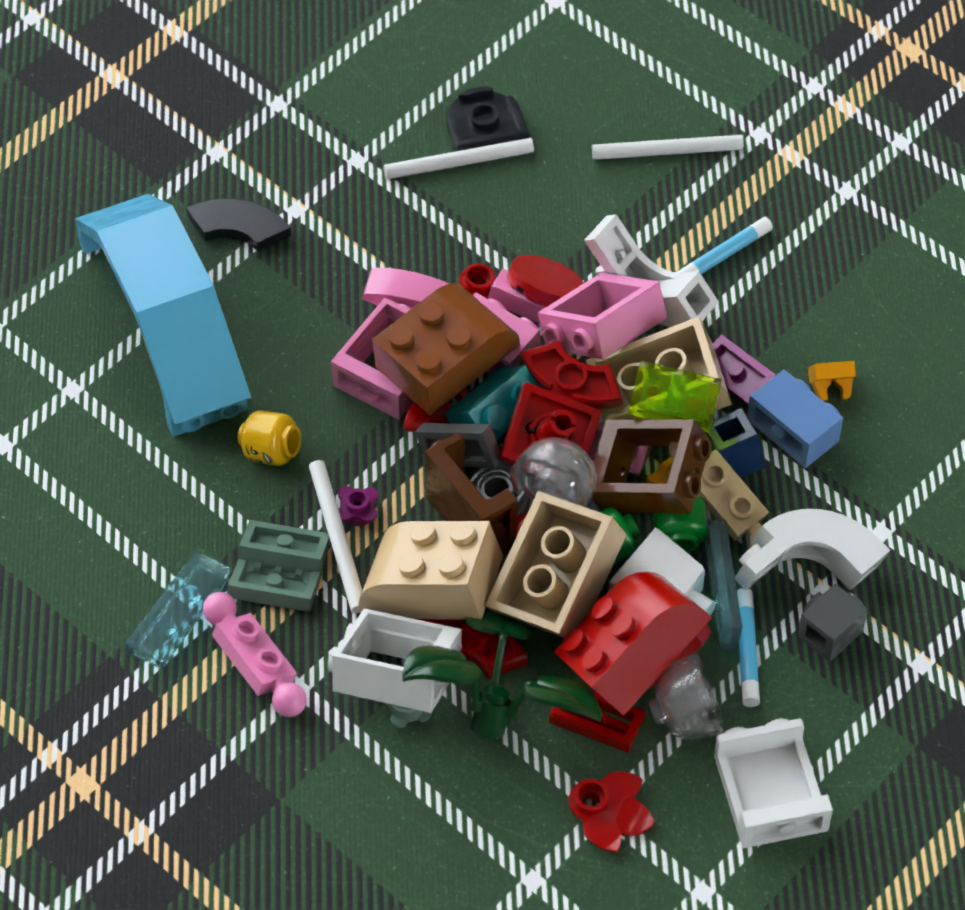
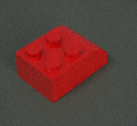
[555,572,712,716]

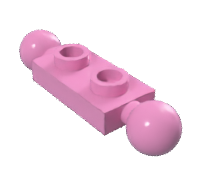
[203,592,307,717]

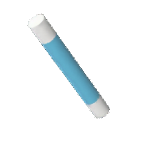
[675,217,773,275]
[736,588,760,707]

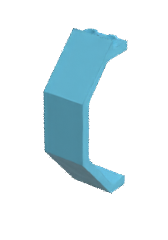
[75,194,251,437]

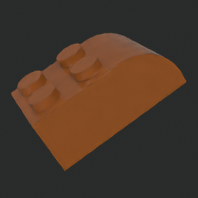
[372,283,520,415]

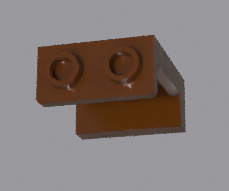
[425,433,517,554]

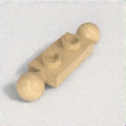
[669,442,769,548]

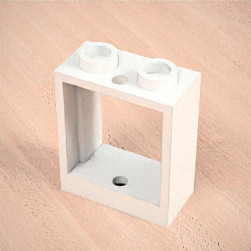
[327,608,461,713]

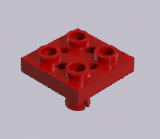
[498,382,602,489]

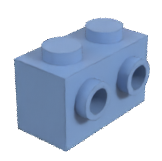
[747,369,843,468]

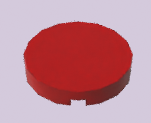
[507,255,584,307]

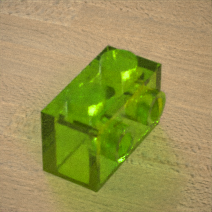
[628,360,722,433]

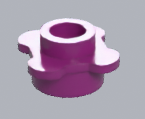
[338,486,379,526]

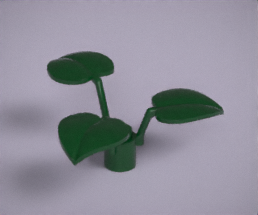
[402,608,602,738]

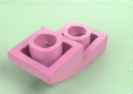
[362,268,449,309]

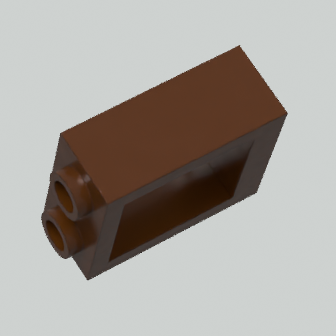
[585,419,711,514]

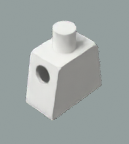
[609,528,716,616]

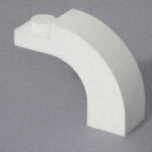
[584,214,719,327]
[734,509,891,590]

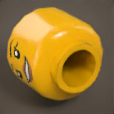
[238,410,302,466]

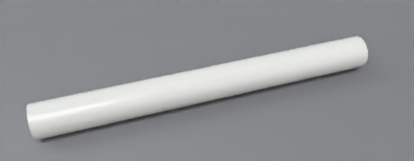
[592,135,744,160]
[384,138,534,180]
[309,460,362,613]

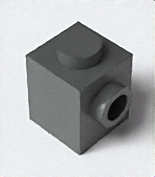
[797,583,868,663]

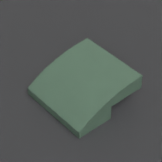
[228,520,330,612]

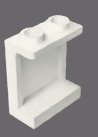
[714,719,833,849]

